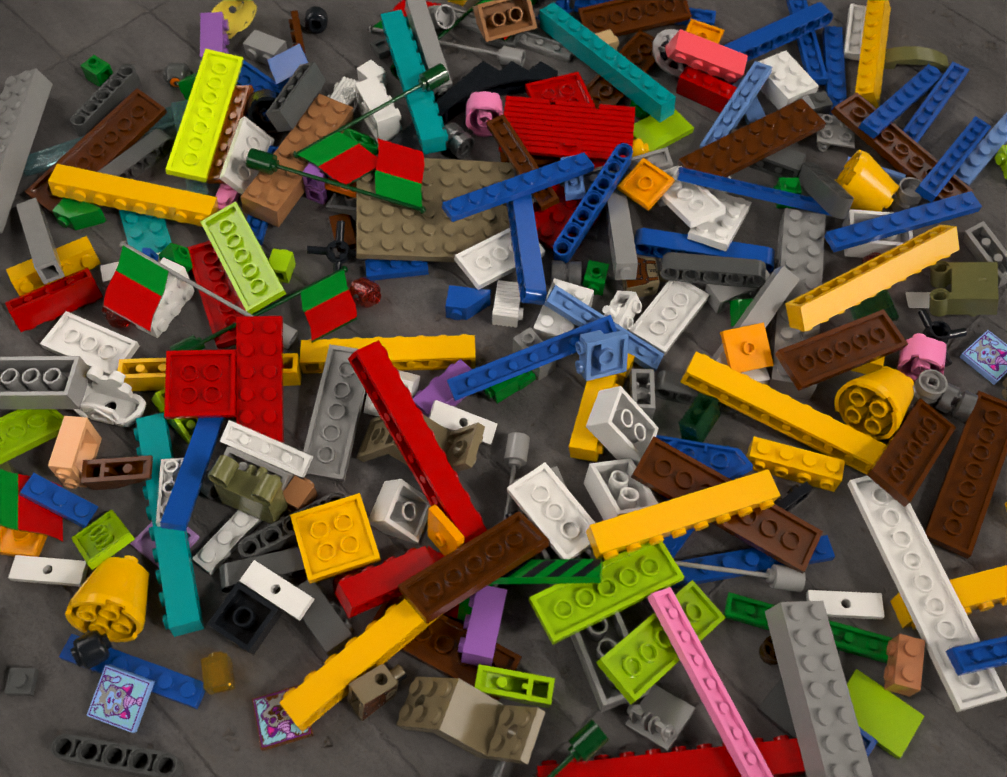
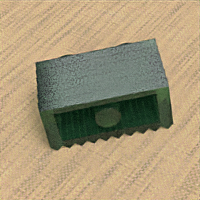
[678,393,721,442]

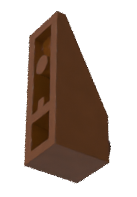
[81,455,153,490]

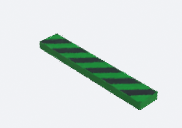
[491,559,603,584]

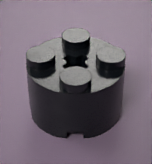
[247,89,279,134]

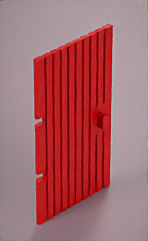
[499,96,635,162]

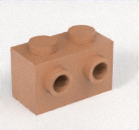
[884,634,925,697]

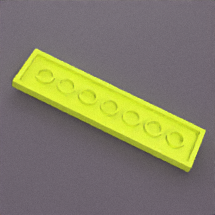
[166,48,243,183]

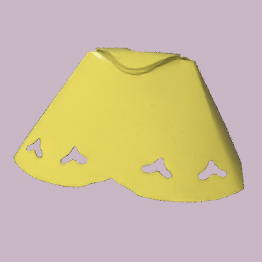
[212,0,257,39]

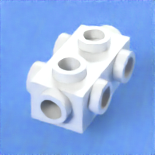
[602,291,642,330]

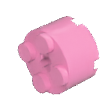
[466,92,504,137]
[897,333,946,382]

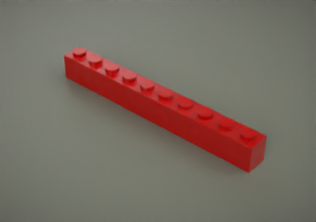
[348,340,487,544]
[536,735,805,777]

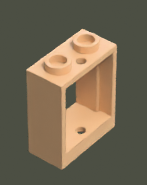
[48,416,102,489]

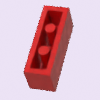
[676,65,738,113]

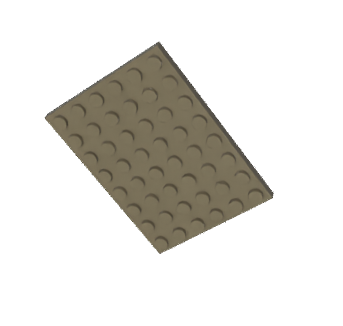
[356,155,515,262]

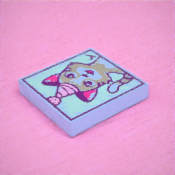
[960,330,1007,385]
[87,665,155,733]

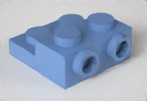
[575,330,629,381]

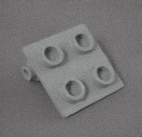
[816,113,855,152]
[625,684,696,751]

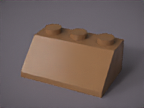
[473,0,537,42]

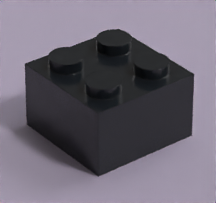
[207,582,283,655]

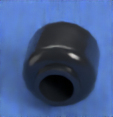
[304,6,328,34]
[70,630,113,669]

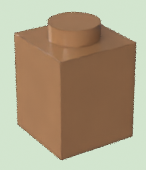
[283,476,317,513]

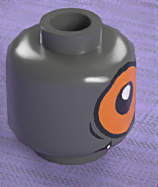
[163,62,193,88]

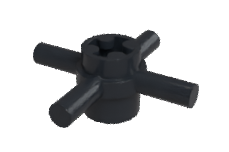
[307,221,356,273]
[905,309,967,367]

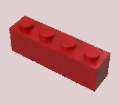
[5,267,103,332]
[335,546,435,618]

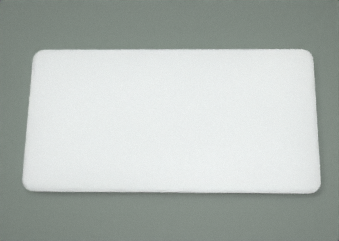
[905,292,930,308]

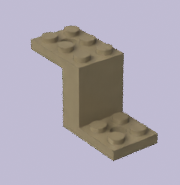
[356,414,485,472]
[396,677,545,765]

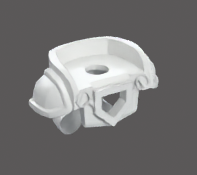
[74,366,147,427]

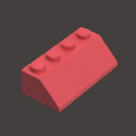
[665,29,748,83]

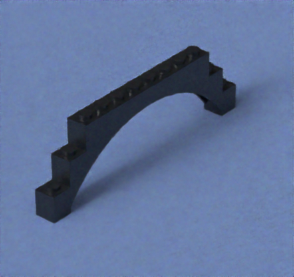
[389,61,558,151]

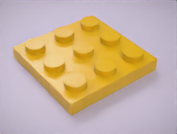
[290,493,381,584]

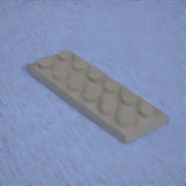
[303,344,366,482]

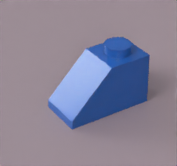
[445,285,491,320]

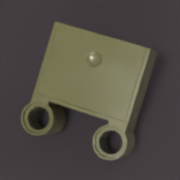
[929,260,999,317]
[207,455,288,524]

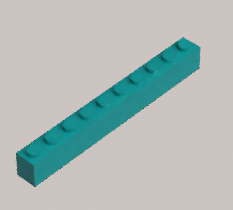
[539,2,676,122]
[381,10,449,155]
[133,412,204,637]

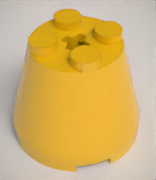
[835,150,899,212]
[834,366,914,440]
[65,555,150,642]

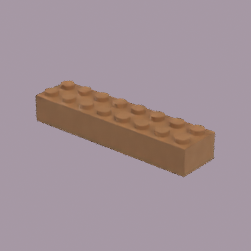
[241,94,353,227]

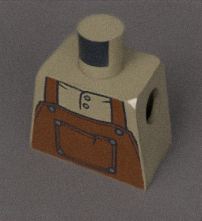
[622,257,669,298]
[348,664,407,721]

